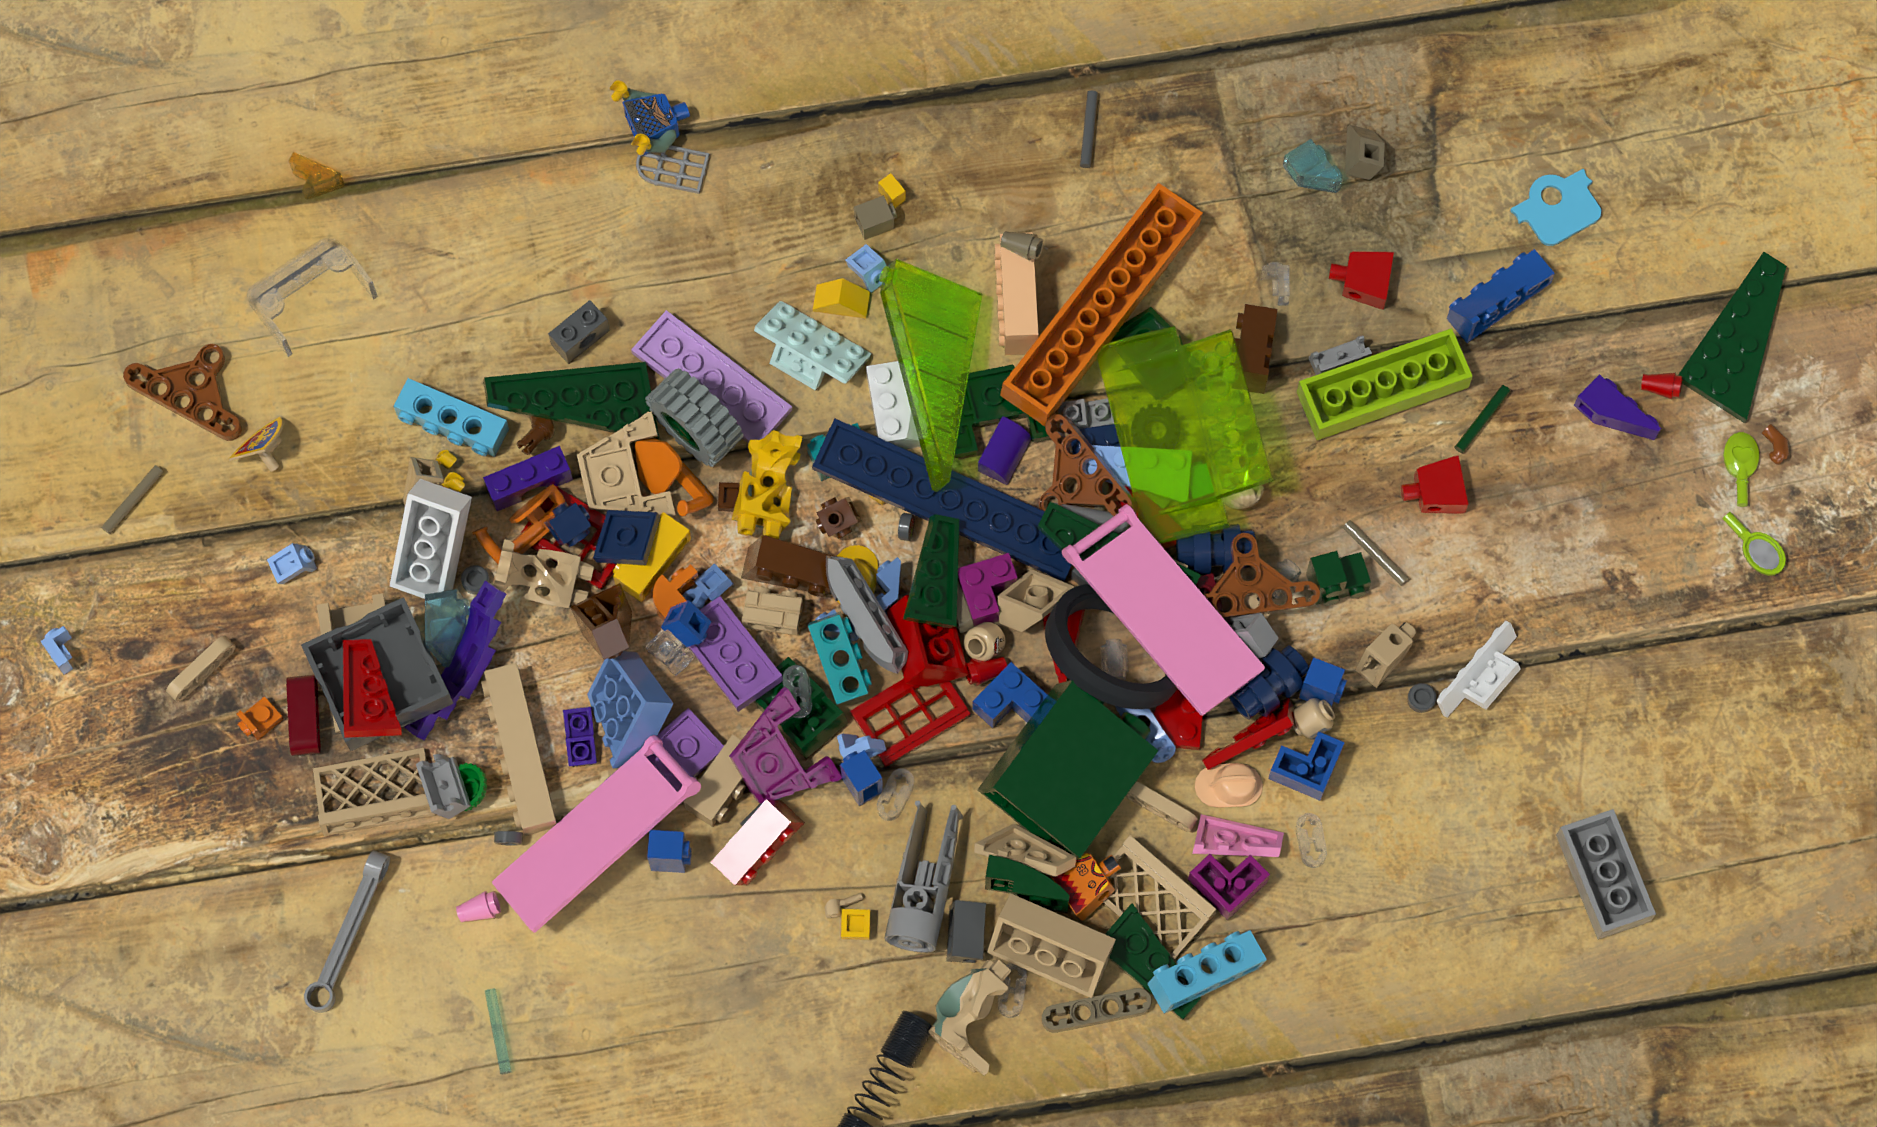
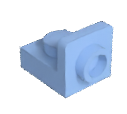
[845,244,891,292]
[267,543,317,584]
[41,626,73,675]
[837,733,886,759]

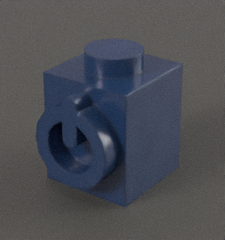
[544,502,591,547]

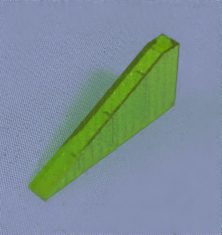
[879,259,983,492]

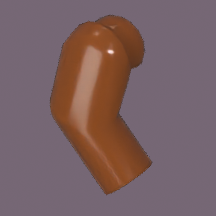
[1762,424,1789,464]

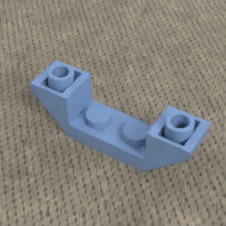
[815,557,901,641]

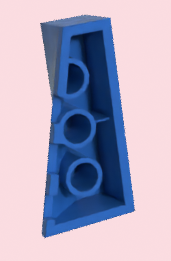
[1447,249,1555,343]

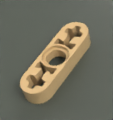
[166,636,236,702]
[1125,781,1197,832]

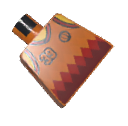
[1050,853,1121,921]

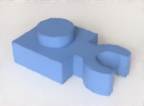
[683,563,733,610]

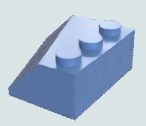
[587,651,674,769]

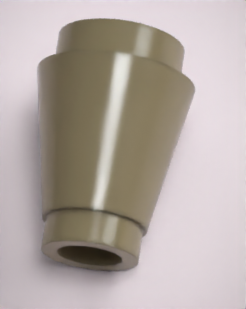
[1000,231,1043,261]

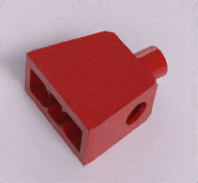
[1328,251,1394,310]
[1401,455,1468,514]

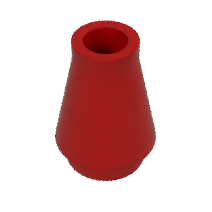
[1641,372,1682,399]
[966,657,1007,686]

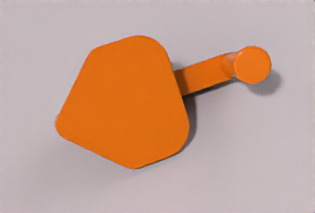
[635,438,714,516]
[472,484,565,565]

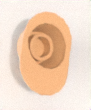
[1195,763,1263,808]

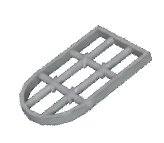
[636,146,709,194]

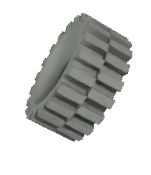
[645,368,743,467]

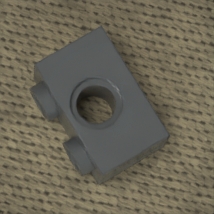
[548,300,610,364]

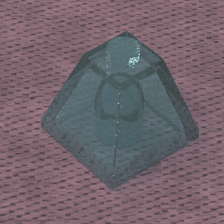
[425,589,470,668]

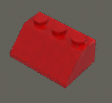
[887,595,969,687]

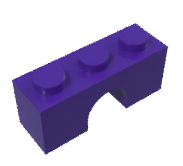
[483,446,573,512]

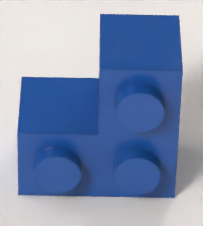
[972,662,1047,728]
[1268,731,1345,801]

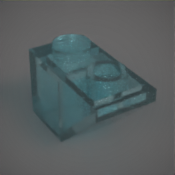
[1283,139,1342,193]

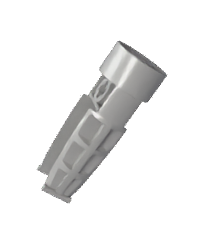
[884,801,963,953]

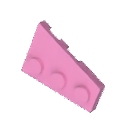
[1192,814,1284,857]

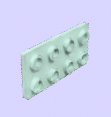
[754,301,871,390]

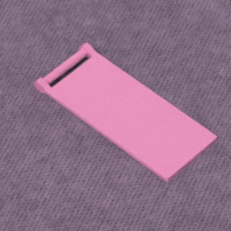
[1062,504,1265,716]
[492,735,701,933]

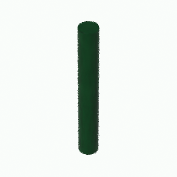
[1454,385,1511,453]

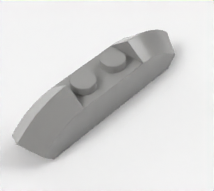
[826,556,908,674]

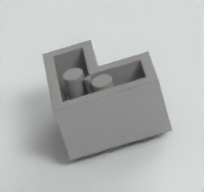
[1224,613,1279,658]

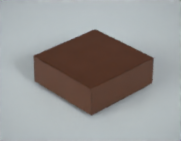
[718,482,740,512]

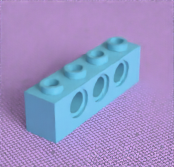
[393,378,509,457]
[1148,930,1267,1014]

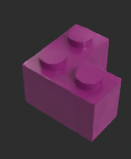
[958,553,1017,627]
[1188,854,1270,921]

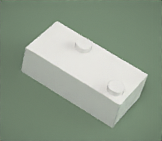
[390,479,472,605]

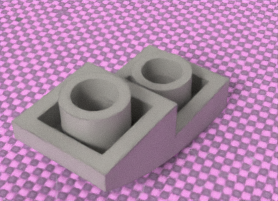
[1058,397,1118,431]

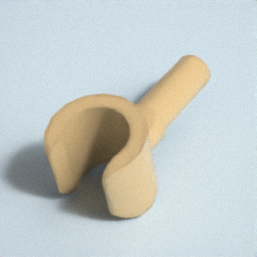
[825,893,863,918]

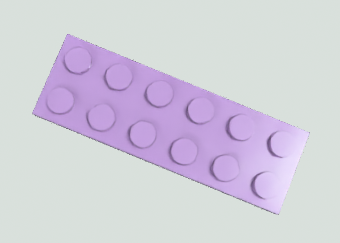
[631,310,792,443]

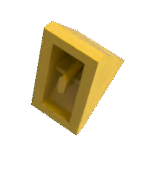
[813,278,870,319]

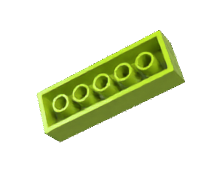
[1297,328,1473,440]

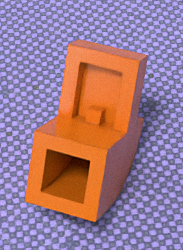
[653,564,699,622]

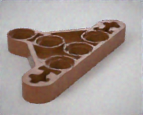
[123,344,242,441]
[1039,414,1138,516]
[1203,533,1320,618]

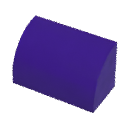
[978,416,1032,485]

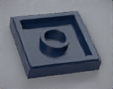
[593,510,661,565]

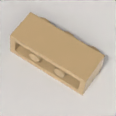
[684,734,746,827]

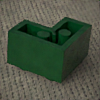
[1306,551,1371,606]

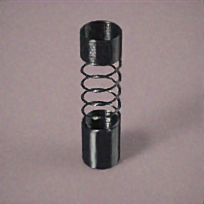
[837,1010,932,1127]

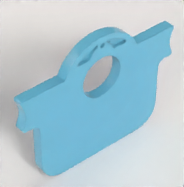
[1510,169,1601,246]

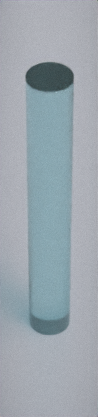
[485,988,512,1075]

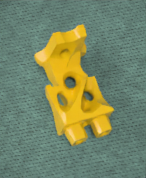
[732,430,802,539]

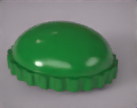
[459,763,487,811]

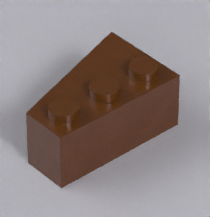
[1228,304,1278,394]
[741,535,832,597]
[570,583,632,660]

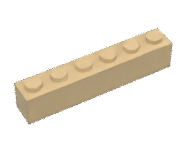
[481,663,557,836]

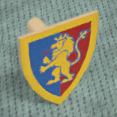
[228,417,284,472]

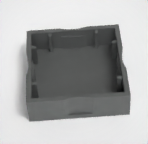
[301,597,453,751]

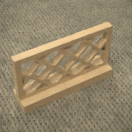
[313,748,435,836]
[1103,835,1217,961]

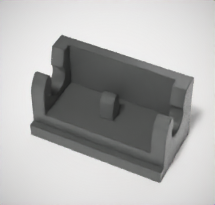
[946,900,986,963]

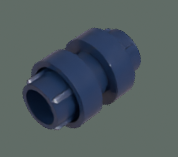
[1176,524,1256,575]
[1229,645,1309,720]

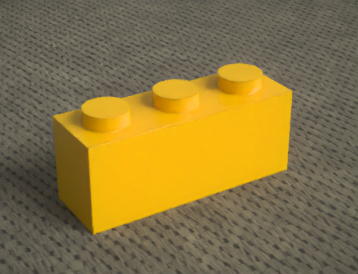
[613,512,691,603]

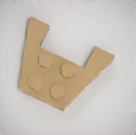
[577,411,676,517]

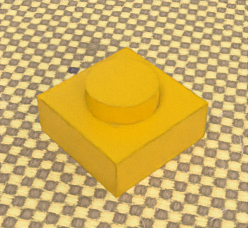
[841,909,870,940]

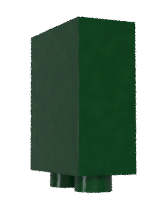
[977,680,1159,859]

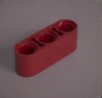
[286,675,321,756]

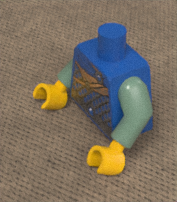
[610,80,690,156]

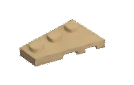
[974,824,1076,877]

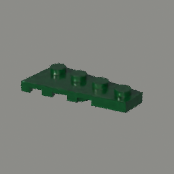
[903,514,959,628]
[1106,903,1201,1021]

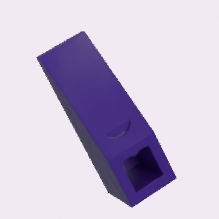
[1574,374,1661,440]

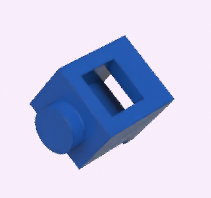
[661,600,712,647]

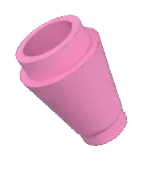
[456,891,501,922]

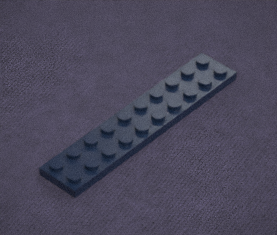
[812,418,1072,581]

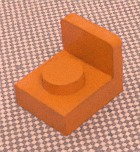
[236,696,284,740]

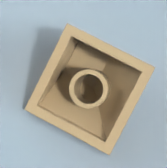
[998,569,1075,632]

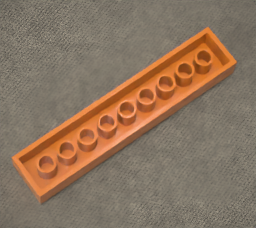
[1000,183,1203,426]

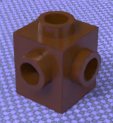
[816,497,862,539]

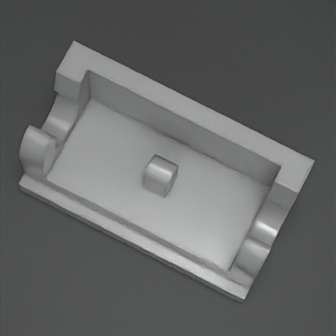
[1309,335,1372,375]
[416,754,471,819]

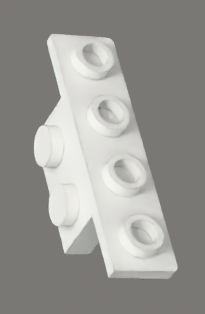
[1437,621,1520,718]

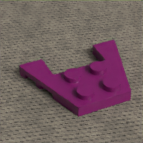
[729,687,842,804]

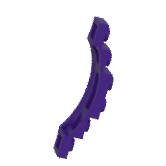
[404,580,507,741]

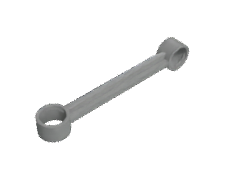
[304,850,390,1013]

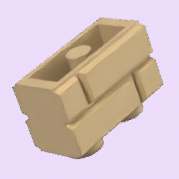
[742,587,803,636]

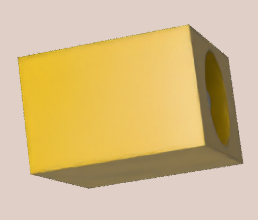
[878,173,906,208]

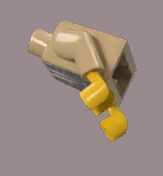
[403,450,465,505]

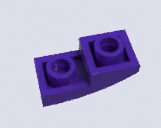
[563,706,597,766]

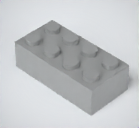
[1556,809,1656,940]

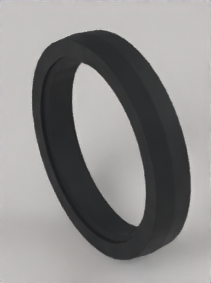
[1045,584,1178,709]

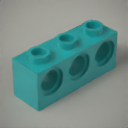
[808,612,872,704]

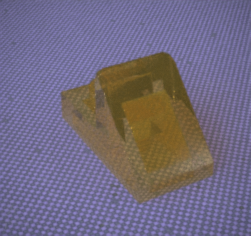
[288,152,345,199]

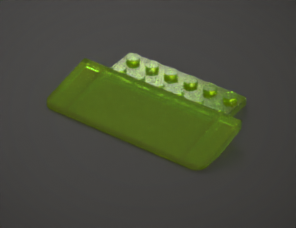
[1097,326,1274,544]

